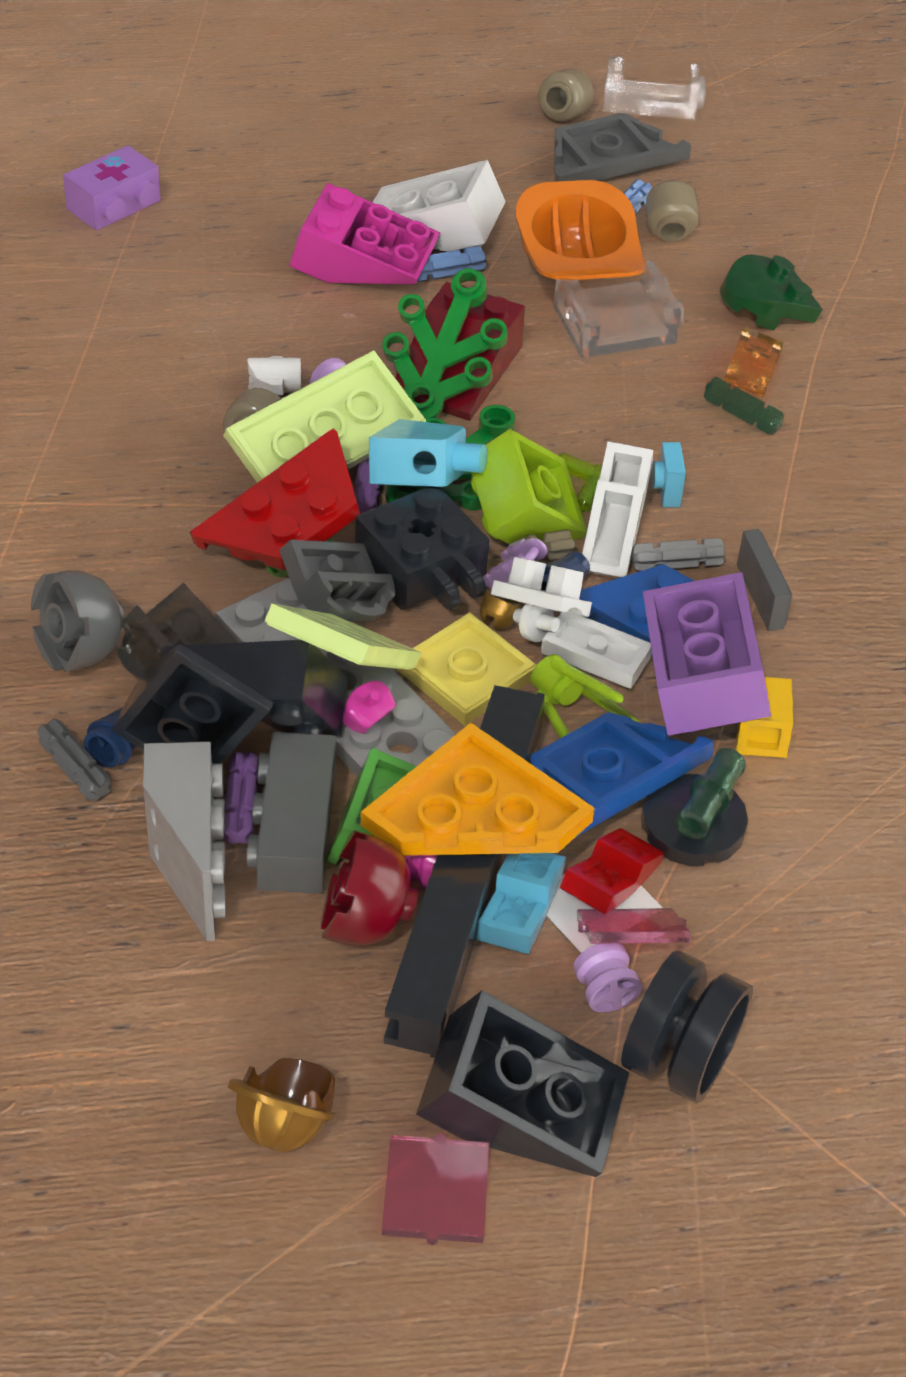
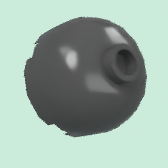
[31,570,125,672]

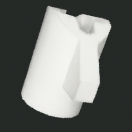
[247,356,301,395]

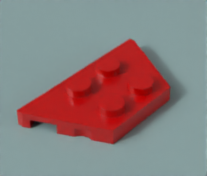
[190,428,360,571]

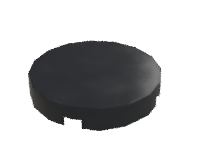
[641,774,748,866]

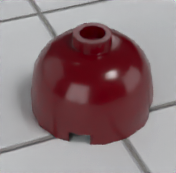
[320,830,418,946]

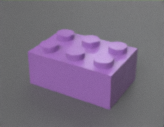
[643,572,771,736]

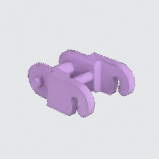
[483,538,548,590]

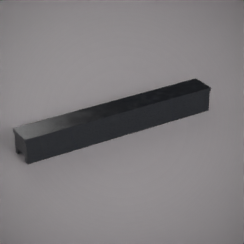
[384,685,545,1058]

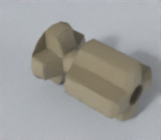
[525,530,575,562]

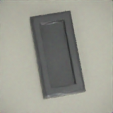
[737,529,792,631]

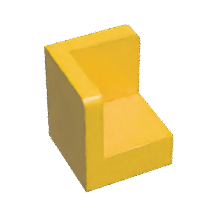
[735,677,794,758]

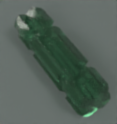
[704,377,784,435]

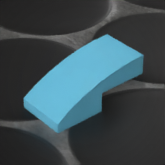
[476,853,566,954]

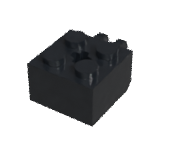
[355,486,489,610]

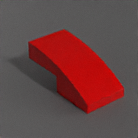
[559,828,665,915]

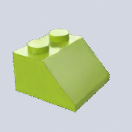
[471,429,587,544]

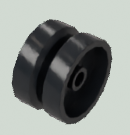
[621,950,753,1104]

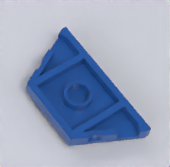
[579,564,694,643]
[529,712,713,838]

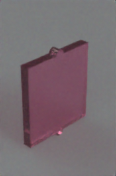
[577,908,690,944]
[382,1134,489,1245]

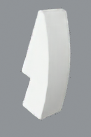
[582,442,653,579]

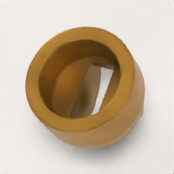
[479,589,522,630]

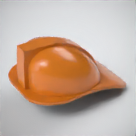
[515,180,646,281]

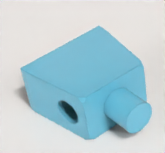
[369,419,487,487]

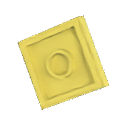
[397,612,536,726]

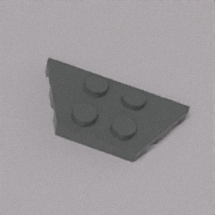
[554,113,691,182]

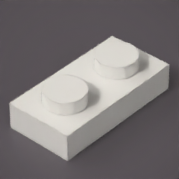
[541,612,652,689]

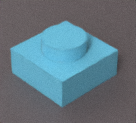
[651,442,686,507]

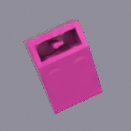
[289,182,441,284]

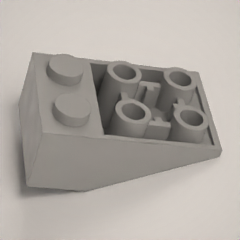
[143,742,226,941]

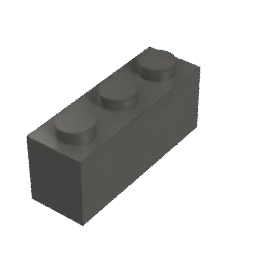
[247,732,336,894]

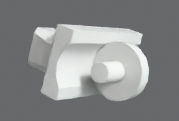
[491,557,592,642]

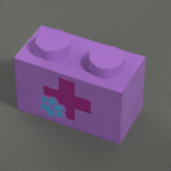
[63,145,160,231]

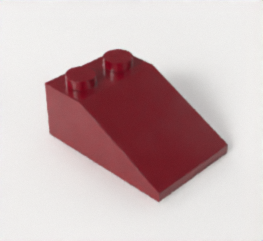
[395,281,525,421]

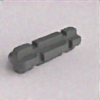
[38,719,112,801]

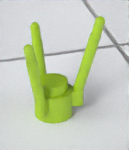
[530,654,641,738]

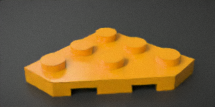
[360,723,595,856]

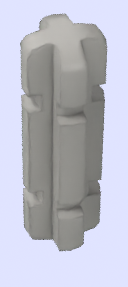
[632,538,725,572]

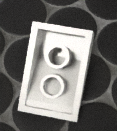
[373,160,506,252]

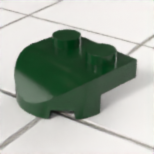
[720,254,823,330]

